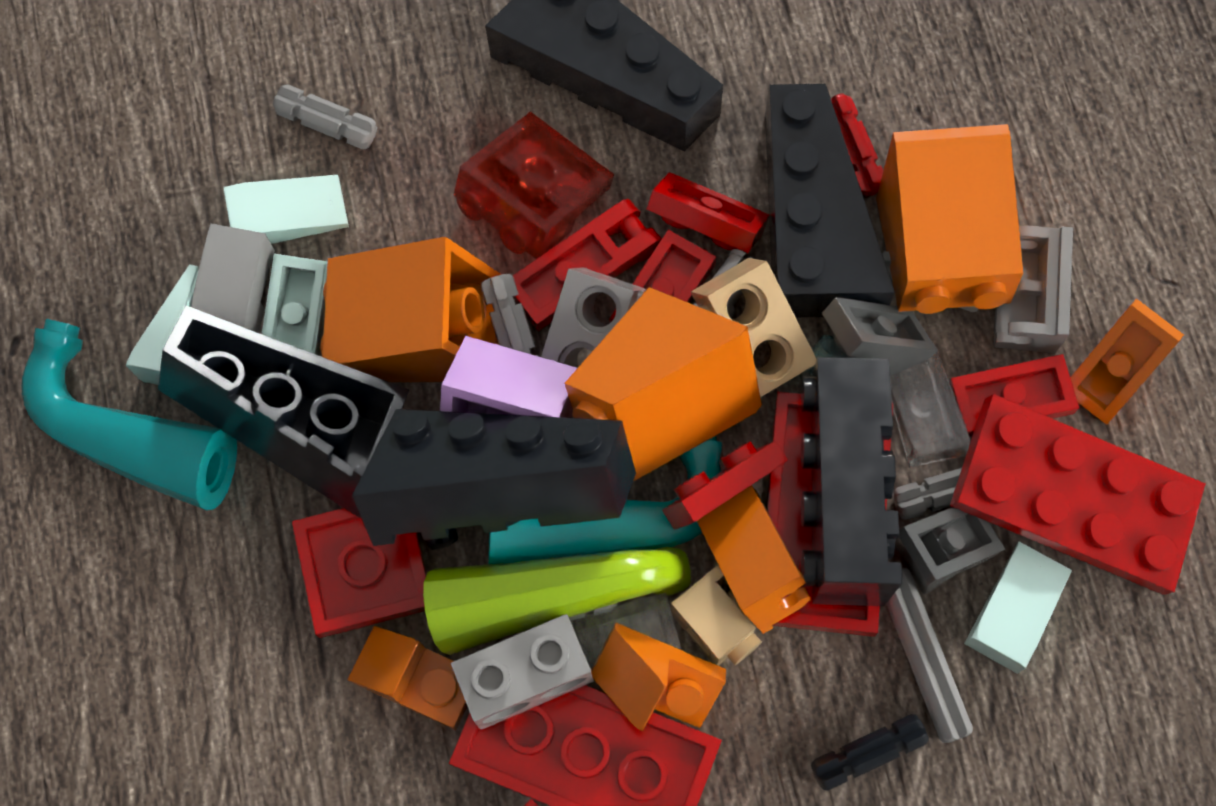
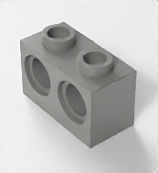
[541,267,647,368]
[451,614,593,730]

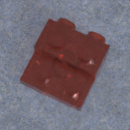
[453,111,615,259]

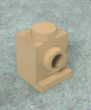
[670,565,762,666]

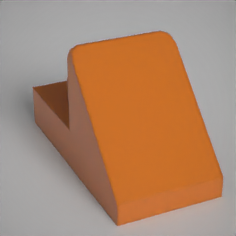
[1070,298,1184,425]
[591,622,726,731]
[347,626,467,731]

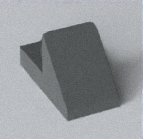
[822,297,938,377]
[895,507,1005,595]

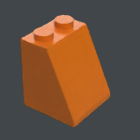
[876,124,1023,314]
[320,236,502,382]
[564,287,762,481]

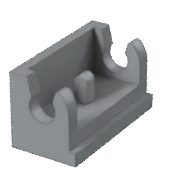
[993,225,1073,353]

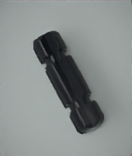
[811,714,929,791]

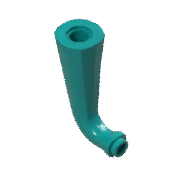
[21,319,237,511]
[488,435,722,565]

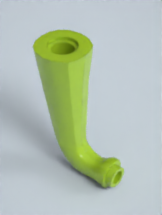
[423,547,691,655]

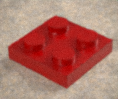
[292,508,427,638]

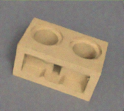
[691,258,817,397]

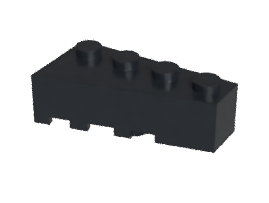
[485,0,723,152]
[765,84,895,318]
[158,306,409,518]
[801,357,902,606]
[352,409,636,546]

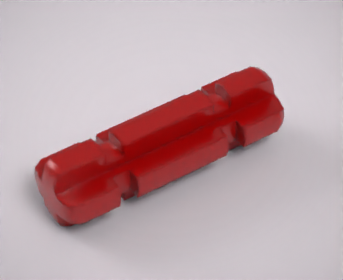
[831,93,883,197]

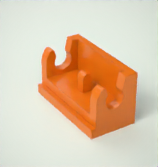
[697,485,810,634]

